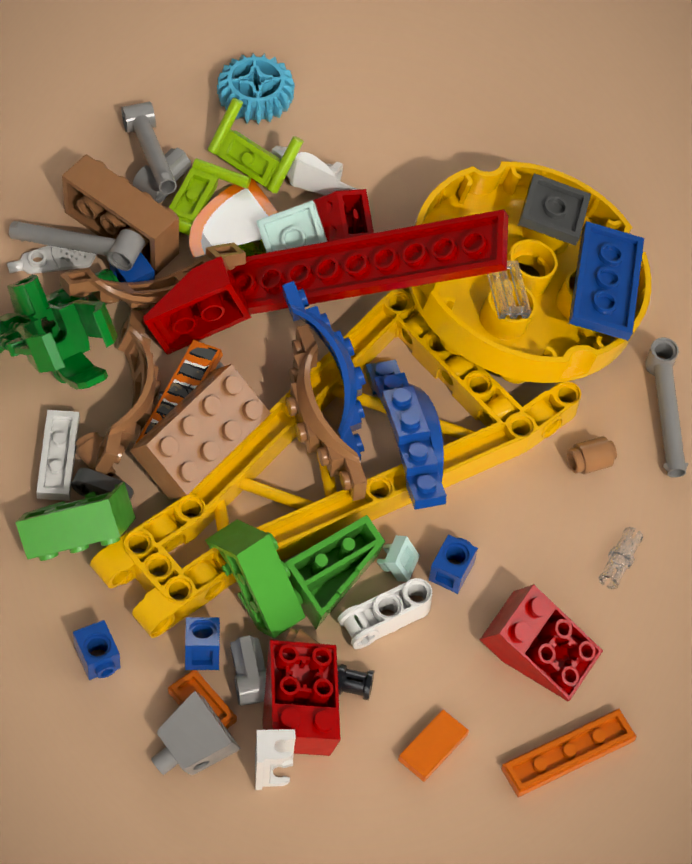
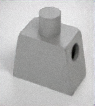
[151,691,241,775]

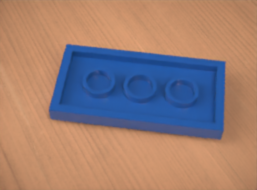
[569,221,644,341]

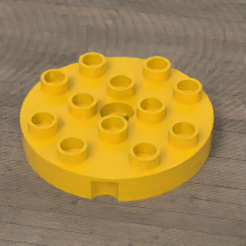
[409,161,651,384]

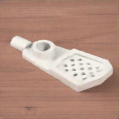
[7,245,97,274]

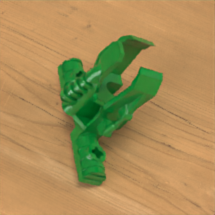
[0,269,119,389]

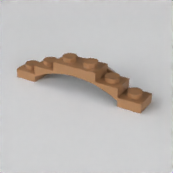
[59,242,246,309]
[95,308,161,474]
[286,324,367,501]

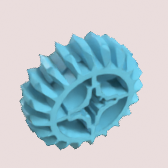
[217,53,295,125]

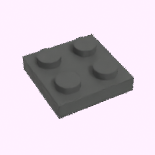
[518,173,591,246]

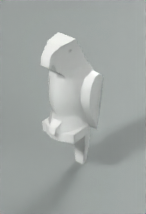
[271,146,357,195]

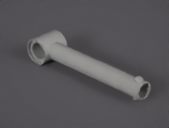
[121,101,177,194]
[9,221,145,271]
[645,337,689,477]

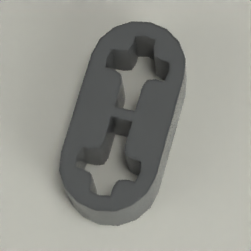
[71,468,134,500]

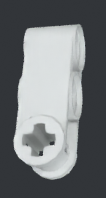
[337,578,432,649]

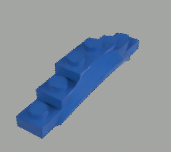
[282,281,366,462]
[365,360,447,510]

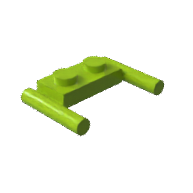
[207,97,304,194]
[169,158,251,235]

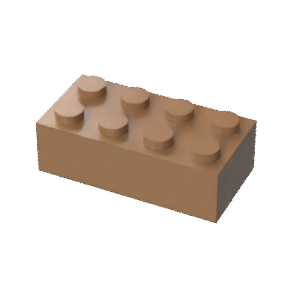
[62,154,179,276]
[130,364,271,500]

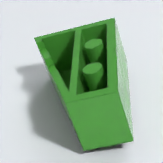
[15,482,136,561]
[285,515,385,629]
[205,519,306,638]

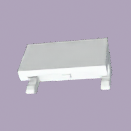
[255,729,296,790]

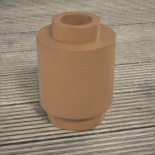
[567,436,617,475]

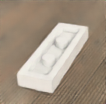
[36,410,80,501]

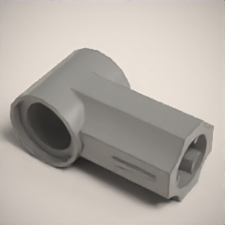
[133,147,191,203]
[230,635,267,706]

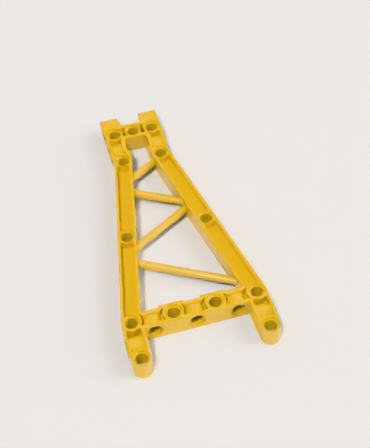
[90,287,582,638]

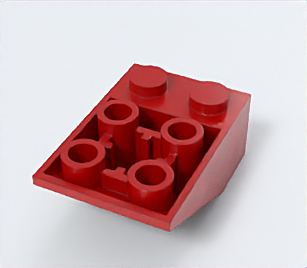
[313,189,374,241]
[480,584,603,701]
[262,640,341,756]

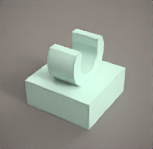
[377,535,420,582]

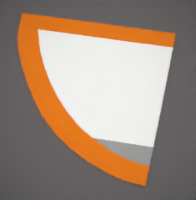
[189,178,278,258]

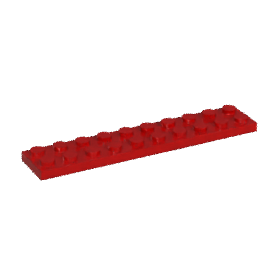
[230,209,508,314]

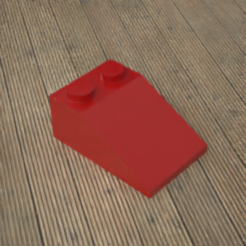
[143,256,252,355]

